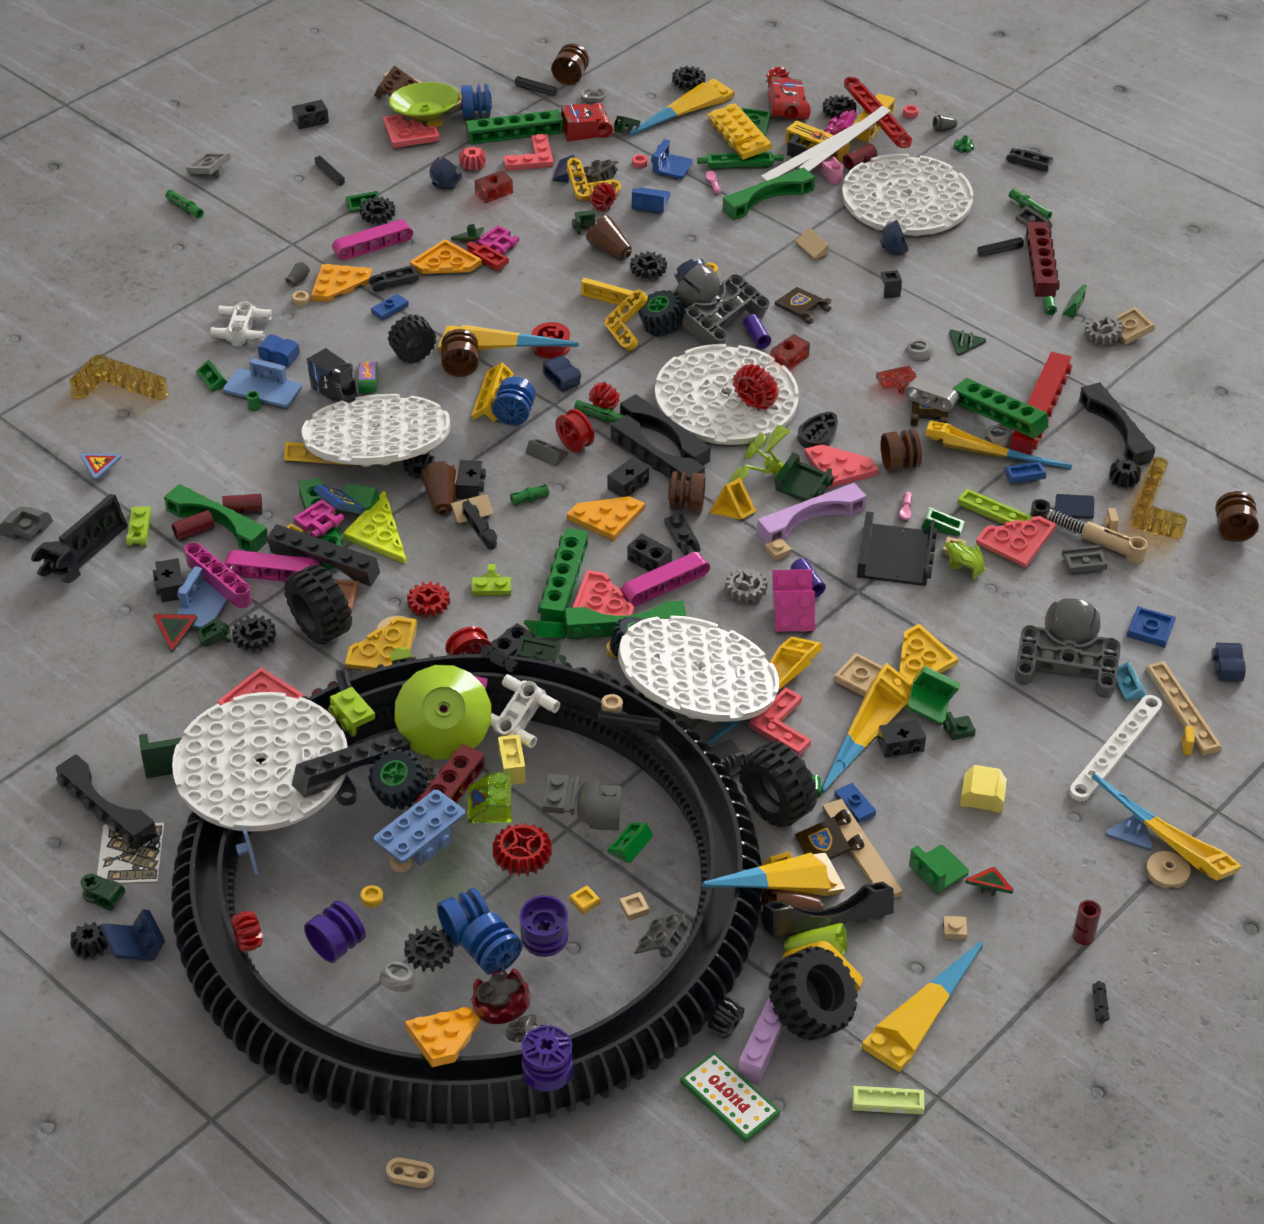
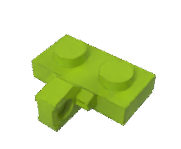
[472,564,511,596]

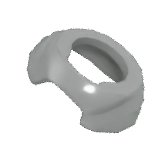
[581,87,607,104]
[906,339,933,361]
[985,424,1013,447]
[379,962,415,992]

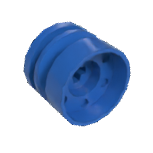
[461,84,492,119]
[492,376,536,426]
[437,888,490,947]
[461,912,523,975]

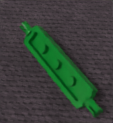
[697,151,784,169]

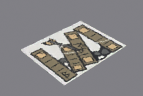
[97,823,164,883]

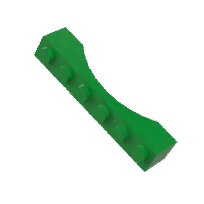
[722,167,815,221]
[164,484,268,552]
[565,601,686,639]

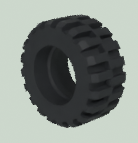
[284,564,352,644]
[738,742,817,827]
[769,946,858,1040]

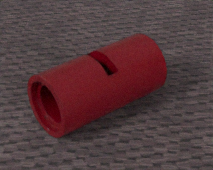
[843,144,877,170]
[222,493,262,514]
[171,510,215,541]
[1072,900,1101,945]

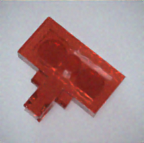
[876,365,916,395]

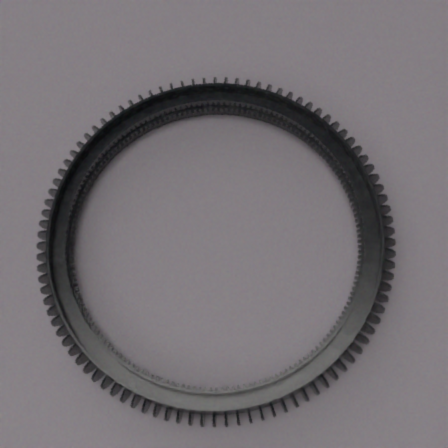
[171,651,763,1131]

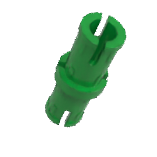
[510,484,549,505]

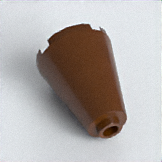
[586,215,632,260]
[421,461,458,516]
[760,888,824,925]

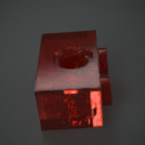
[474,170,513,203]
[770,334,810,371]

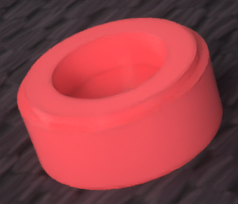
[903,105,919,118]
[632,154,648,169]

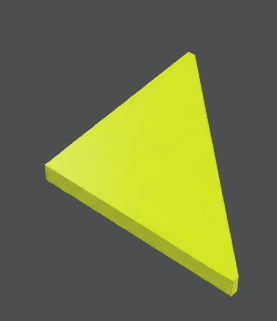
[343,491,406,564]

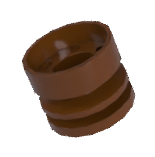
[551,43,590,85]
[441,329,479,377]
[880,429,922,471]
[668,471,706,513]
[1215,491,1259,542]

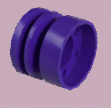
[519,895,569,957]
[304,900,366,963]
[522,1025,572,1091]

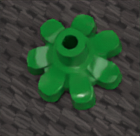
[953,135,974,153]

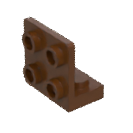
[374,65,419,99]

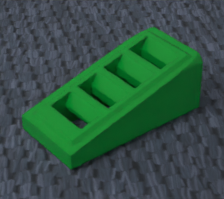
[921,507,964,536]

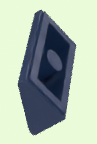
[553,155,575,182]
[1055,494,1094,519]

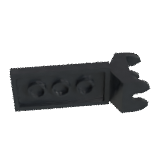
[31,494,128,583]

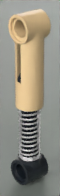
[1030,499,1148,563]

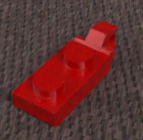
[466,241,509,271]

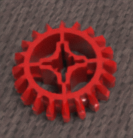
[732,363,779,411]
[492,822,552,877]

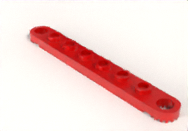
[844,76,912,148]

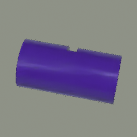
[743,314,771,349]
[790,558,826,597]

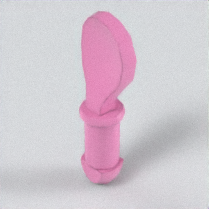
[706,171,721,194]
[899,492,912,520]

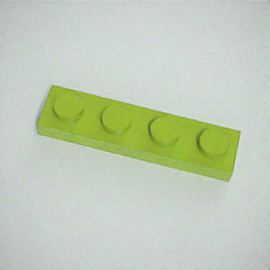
[957,489,1033,525]

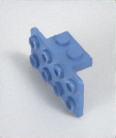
[223,358,302,408]
[176,566,240,629]
[374,790,465,866]

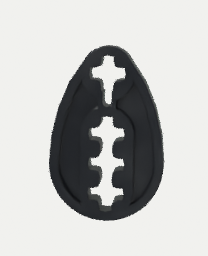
[798,412,838,448]

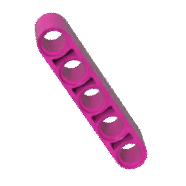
[332,219,413,260]
[184,542,252,609]
[224,550,321,582]
[620,552,710,607]

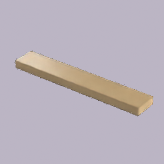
[1145,661,1222,756]
[822,799,903,898]

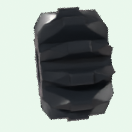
[403,451,435,478]
[1109,458,1141,489]
[70,921,109,960]
[708,997,744,1039]

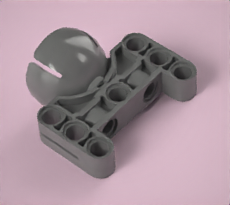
[675,264,770,345]
[1014,598,1121,698]

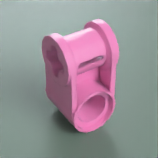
[817,157,843,184]

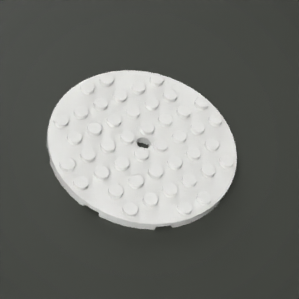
[842,154,973,237]
[655,344,799,445]
[302,394,450,467]
[618,616,779,722]
[172,692,347,831]

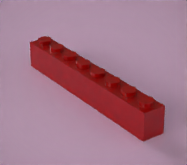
[1010,351,1073,455]

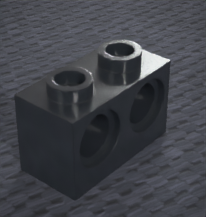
[627,533,672,572]
[491,623,535,656]

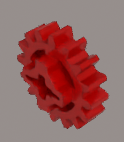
[407,581,450,618]

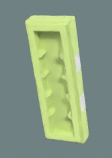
[852,1086,924,1115]

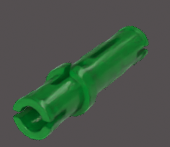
[1008,188,1052,220]
[165,189,204,219]
[574,400,625,423]

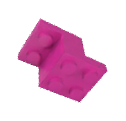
[772,569,815,632]

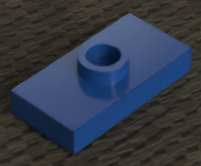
[371,294,409,321]
[1004,462,1047,484]
[834,783,876,823]

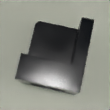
[787,134,808,158]
[880,270,902,298]

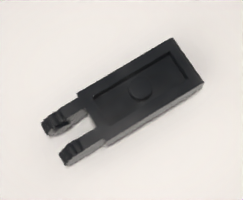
[1006,148,1054,171]
[369,265,419,292]
[462,499,497,549]
[664,514,700,555]

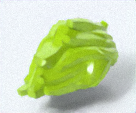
[944,541,986,580]

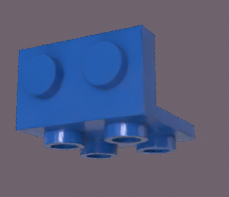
[651,139,693,179]
[632,188,670,213]

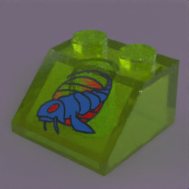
[468,772,512,823]

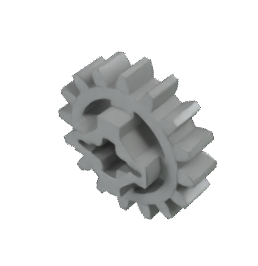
[1085,313,1123,345]
[725,567,768,603]

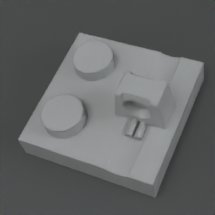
[186,152,231,176]

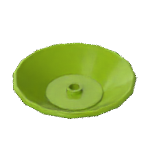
[388,82,460,122]
[395,665,491,760]

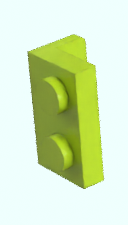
[329,687,375,737]

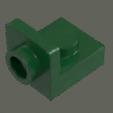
[614,116,641,133]
[572,210,595,235]
[197,618,231,647]
[943,712,976,740]

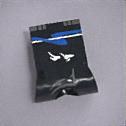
[306,348,357,403]

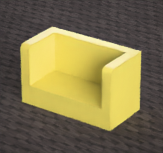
[498,734,526,786]

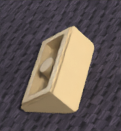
[795,228,829,260]
[451,494,494,523]

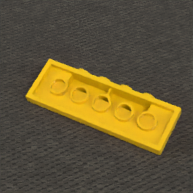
[707,103,772,160]

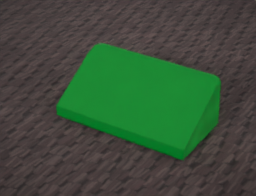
[345,191,380,212]
[1063,284,1087,317]
[196,359,228,392]
[343,483,380,510]
[524,620,566,638]
[607,822,653,863]

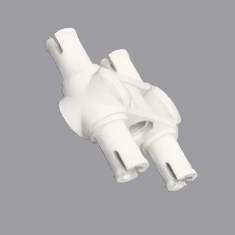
[210,301,272,346]
[490,674,560,748]

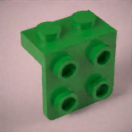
[907,666,960,725]
[909,845,969,894]

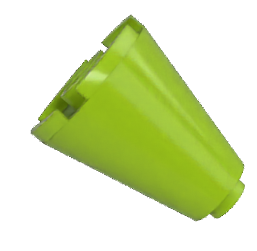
[784,923,847,960]

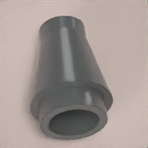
[932,115,957,131]
[285,262,310,286]

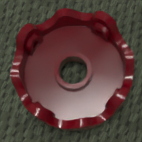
[471,968,531,1024]

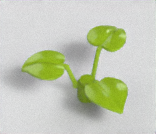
[728,425,791,483]

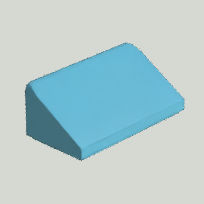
[1116,662,1147,701]

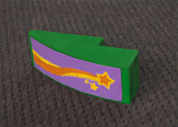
[358,361,378,393]

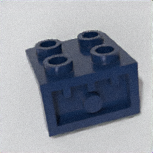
[100,909,165,961]

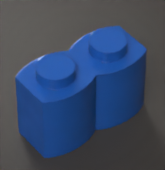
[257,334,300,366]

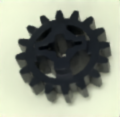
[672,66,706,90]
[823,95,857,119]
[359,196,396,224]
[630,251,667,280]
[232,615,276,652]
[404,926,454,972]

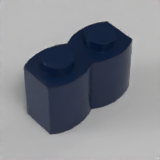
[543,355,581,392]
[1211,642,1246,681]

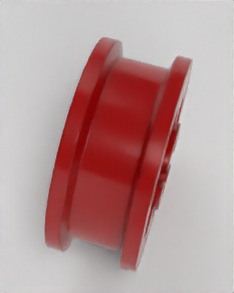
[531,322,571,359]
[555,409,595,453]
[445,626,493,655]

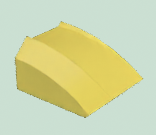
[960,765,1007,813]

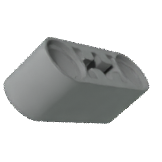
[904,378,959,412]

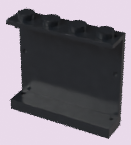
[857,511,937,586]

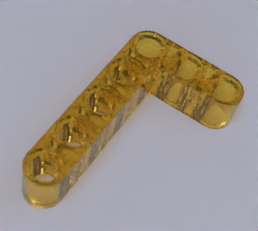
[69,355,168,400]
[1130,457,1187,539]

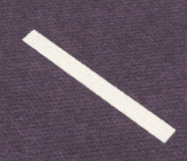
[799,106,891,171]
[761,122,859,181]

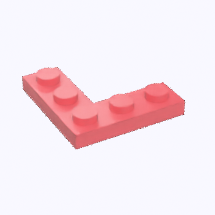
[503,134,553,171]
[748,687,811,756]

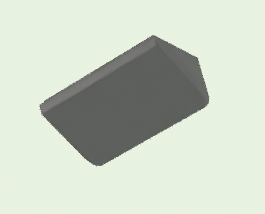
[1015,206,1052,229]
[526,439,568,466]

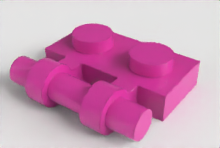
[824,110,857,135]
[476,225,520,255]
[293,499,344,538]

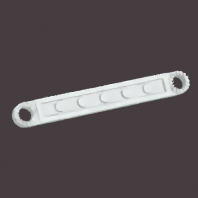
[1069,695,1162,802]

